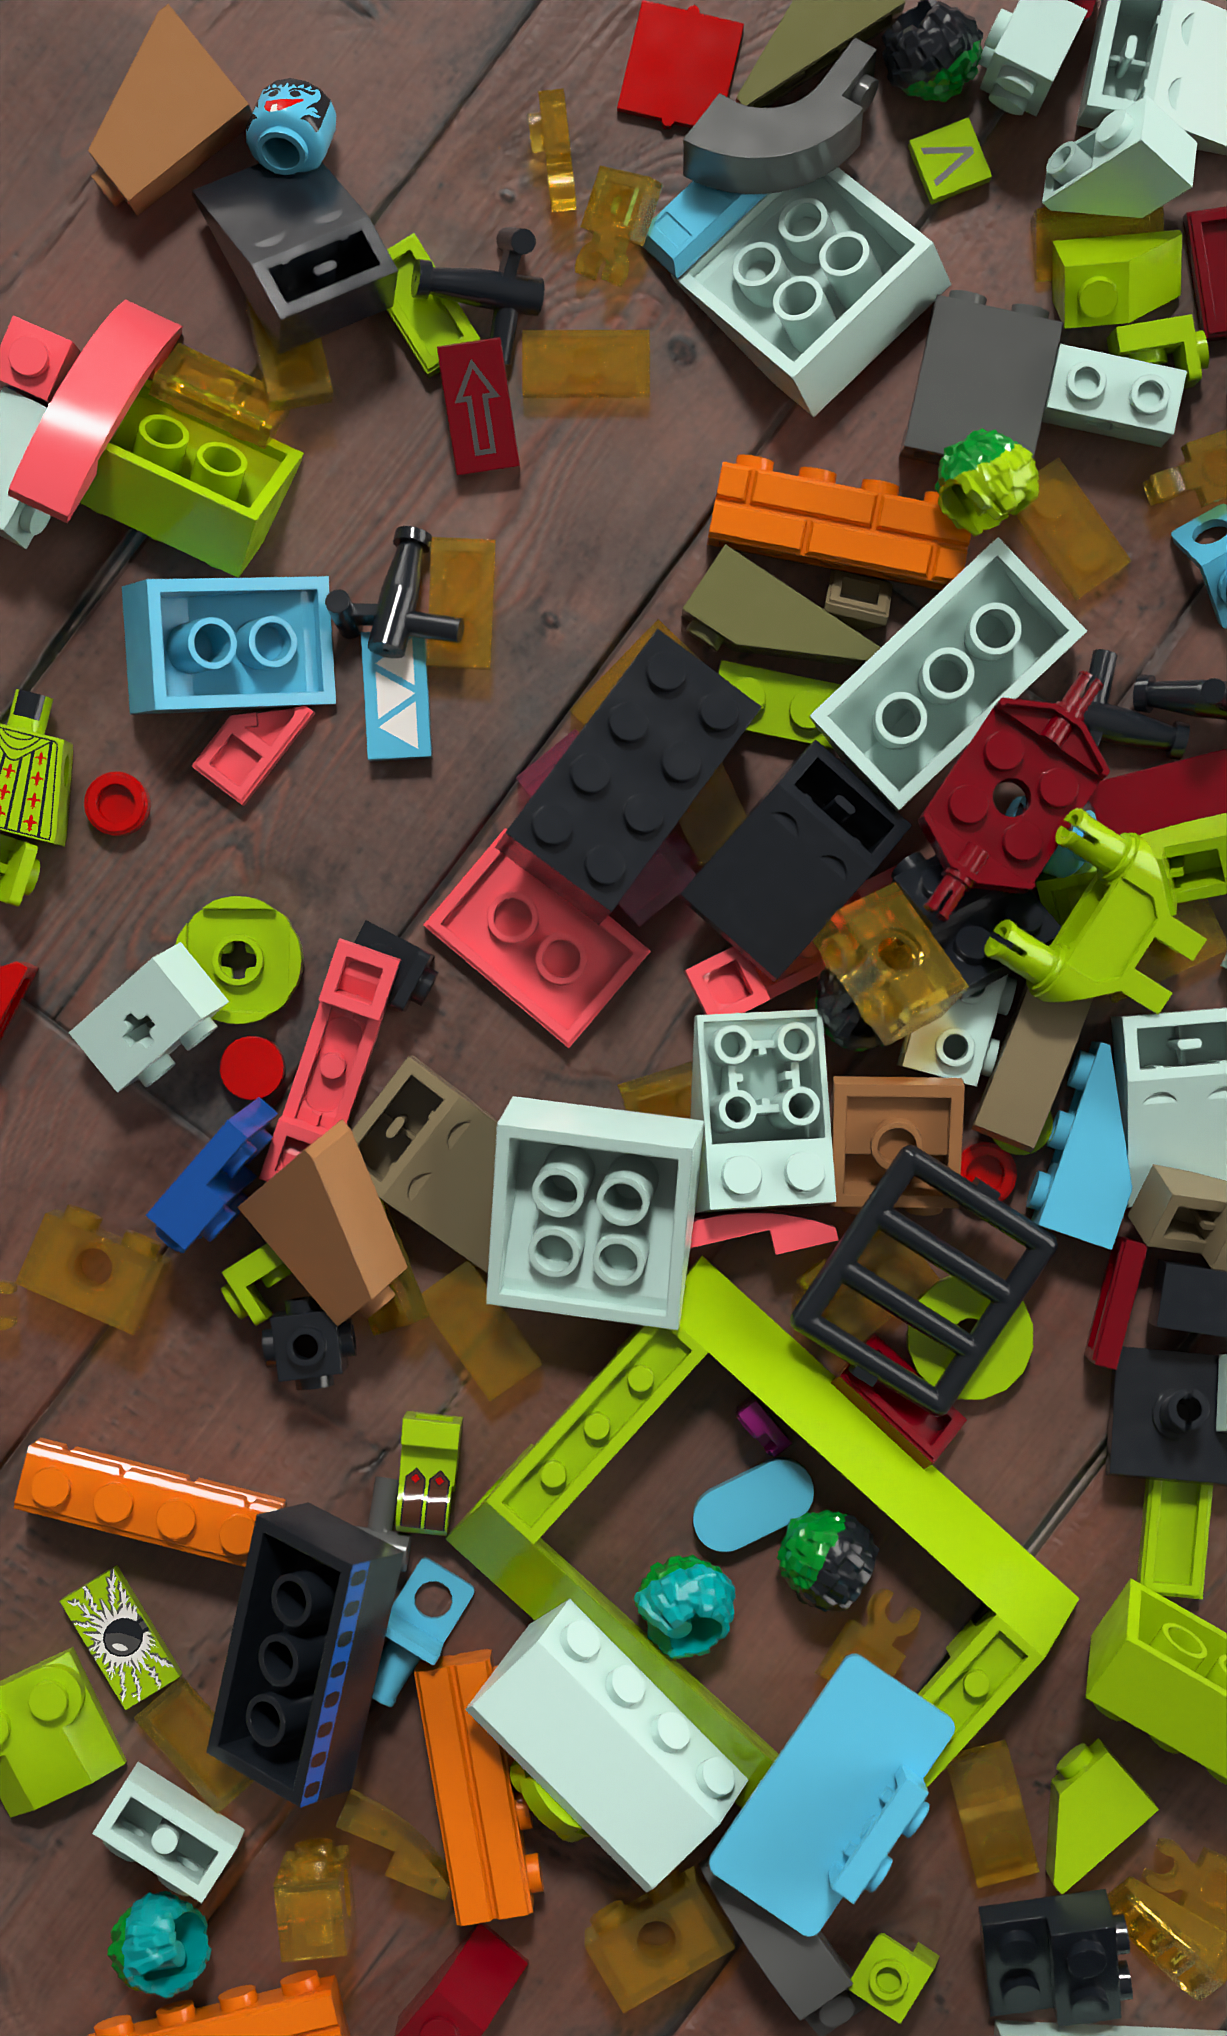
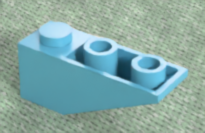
[1026,1042,1133,1250]

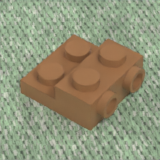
[830,1076,965,1216]

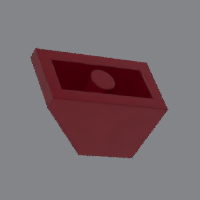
[394,1923,529,2036]

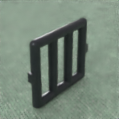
[790,1145,1058,1417]

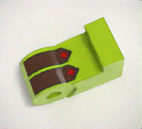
[396,1411,463,1537]

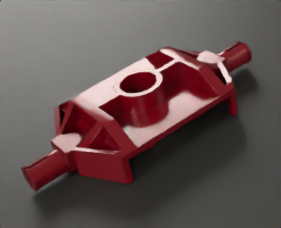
[918,671,1110,922]

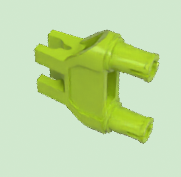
[985,808,1207,1015]

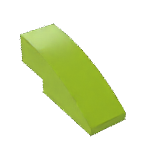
[1035,813,1227,927]

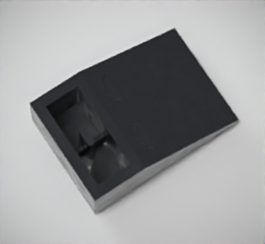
[192,162,398,355]
[677,739,912,982]

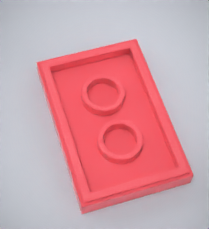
[424,828,651,1048]

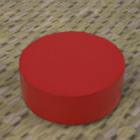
[84,772,151,836]
[220,1036,286,1100]
[961,1141,1017,1201]

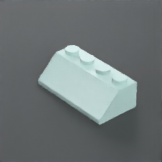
[809,537,1087,811]
[465,1599,748,1892]

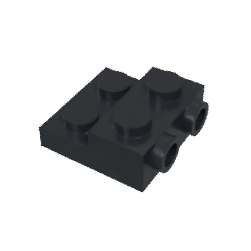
[883,852,1061,1000]
[978,1889,1133,2027]

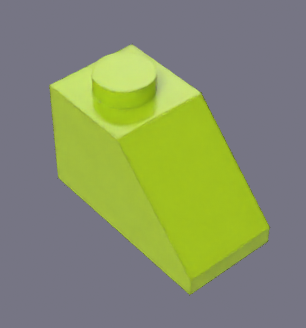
[1052,230,1182,329]
[1045,1738,1159,1895]

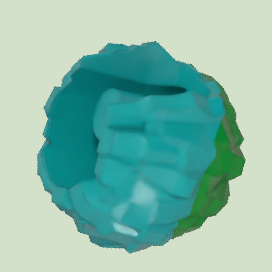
[634,1555,736,1659]
[108,1891,212,1999]

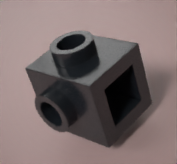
[262,1296,357,1390]

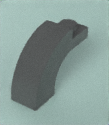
[683,38,879,194]
[698,1856,870,2036]

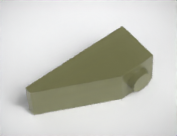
[736,0,905,108]
[681,544,881,667]

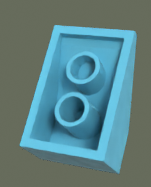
[122,576,336,714]

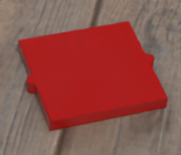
[617,0,744,129]

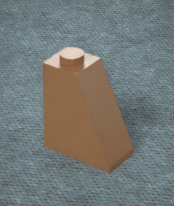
[88,4,252,216]
[237,1119,408,1326]

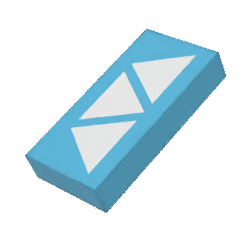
[361,632,433,761]

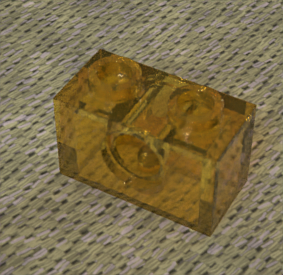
[813,882,969,1046]
[15,1204,172,1335]
[273,1838,357,1963]
[585,1866,735,2014]

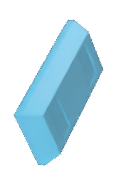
[634,181,767,279]

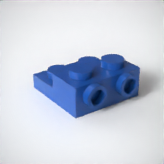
[146,1097,278,1253]

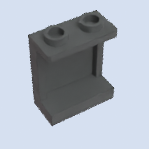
[899,290,1063,465]

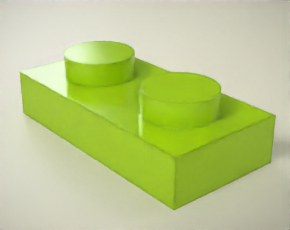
[718,660,841,750]

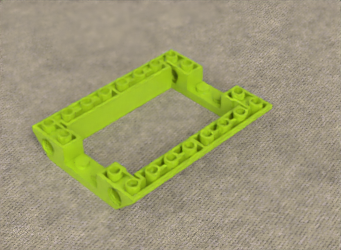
[445,1255,1079,1808]

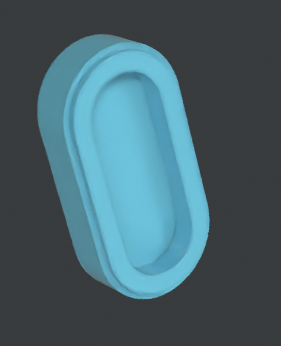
[693,1457,814,1552]

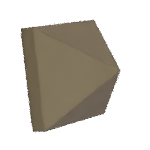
[824,570,893,631]

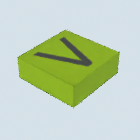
[908,117,992,205]

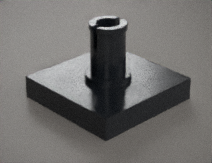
[1105,1346,1227,1487]

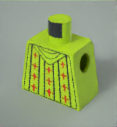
[0,689,73,847]

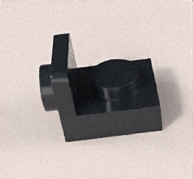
[354,920,439,1012]

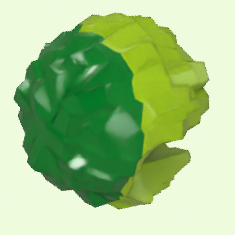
[934,428,1039,536]

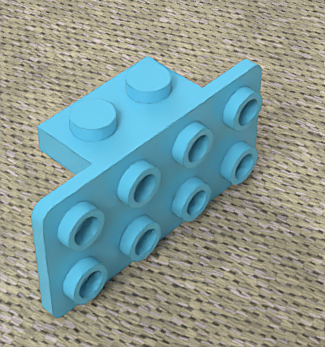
[709,1654,955,1936]

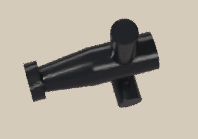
[411,227,545,365]
[325,526,464,659]
[1062,649,1190,760]
[1133,674,1227,720]

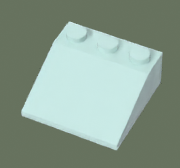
[671,167,951,417]
[486,1096,704,1330]

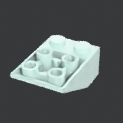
[1076,0,1227,155]
[1111,1007,1227,1207]
[690,1009,836,1213]

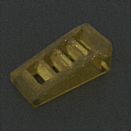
[1107,1876,1227,2002]

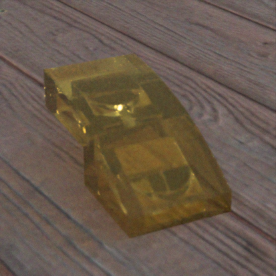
[946,1740,1040,1888]
[336,1789,450,1900]

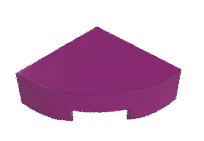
[736,1394,793,1457]

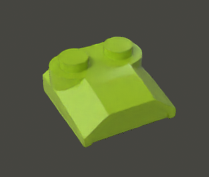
[0,1647,127,1818]

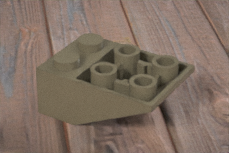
[352,1055,499,1273]

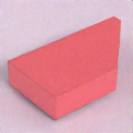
[192,706,315,806]

